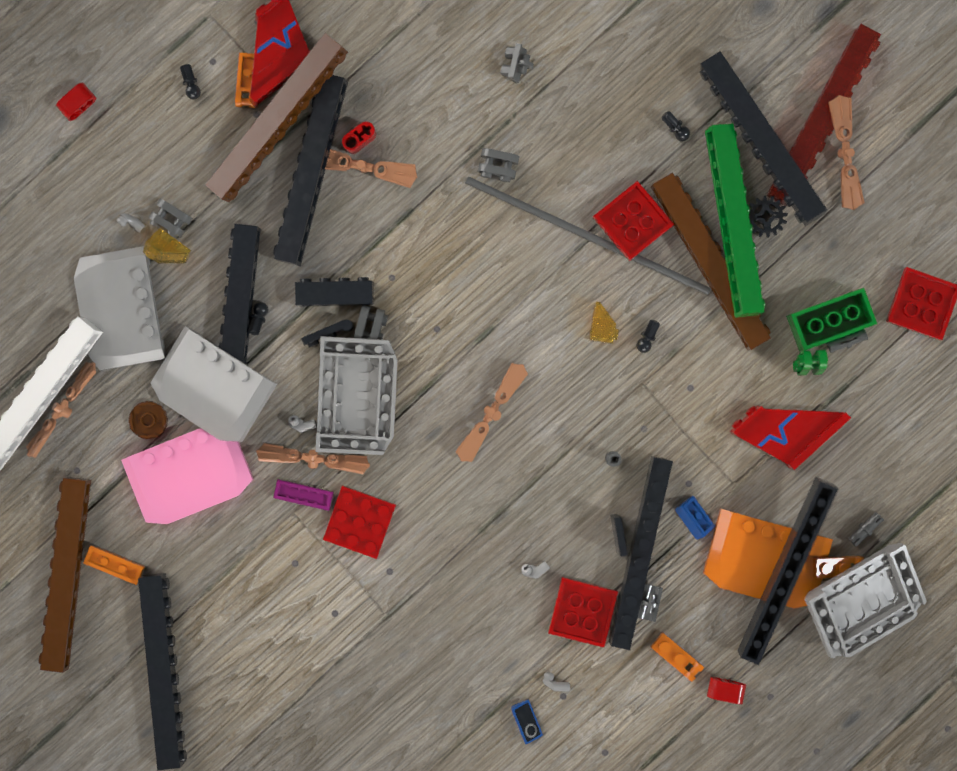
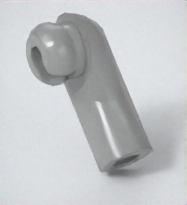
[117,213,147,234]
[288,415,317,433]
[521,561,550,579]
[542,672,570,692]

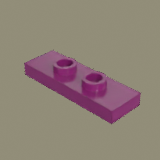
[273,479,334,511]

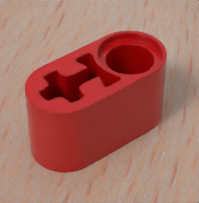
[56,82,97,121]
[342,121,376,154]
[707,677,746,705]

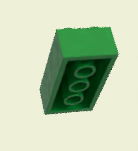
[786,288,877,352]

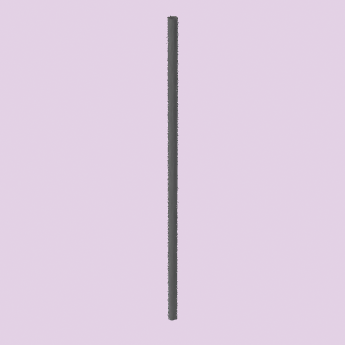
[465,176,711,295]

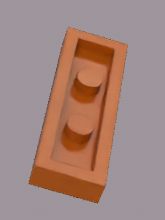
[83,545,145,585]

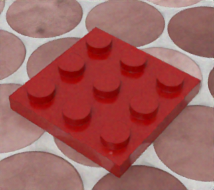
[593,181,674,261]
[886,267,957,341]
[323,485,397,559]
[548,577,618,648]

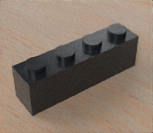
[295,277,374,307]

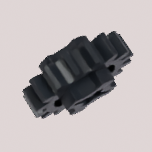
[749,196,788,238]

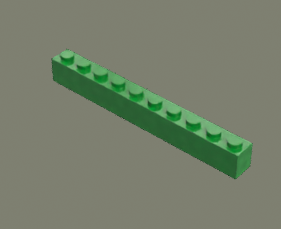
[705,124,765,318]

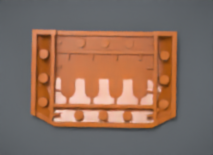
[703,508,833,608]

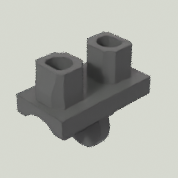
[500,43,534,83]
[638,584,663,622]

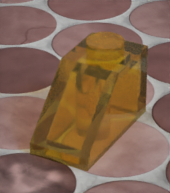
[143,228,191,264]
[589,302,619,344]

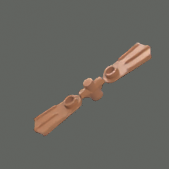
[829,95,865,210]
[325,149,417,188]
[26,362,96,458]
[455,363,528,462]
[256,443,370,474]

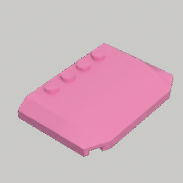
[121,428,254,524]

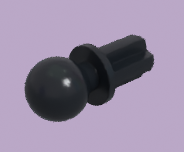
[180,64,201,100]
[662,111,690,141]
[248,302,269,336]
[636,320,660,353]

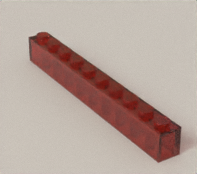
[766,24,881,206]

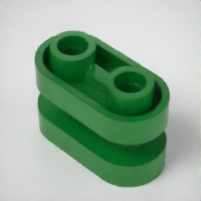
[793,350,828,376]

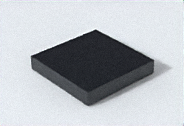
[610,514,628,557]

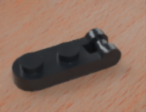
[301,319,354,348]

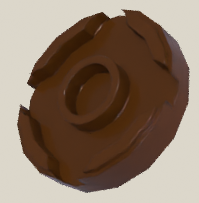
[129,401,168,439]

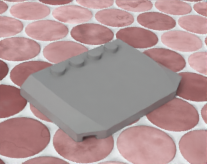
[74,246,167,371]
[151,326,277,442]
[316,336,398,455]
[805,543,927,658]

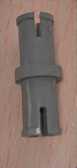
[827,329,868,353]
[605,451,621,467]
[847,512,884,547]

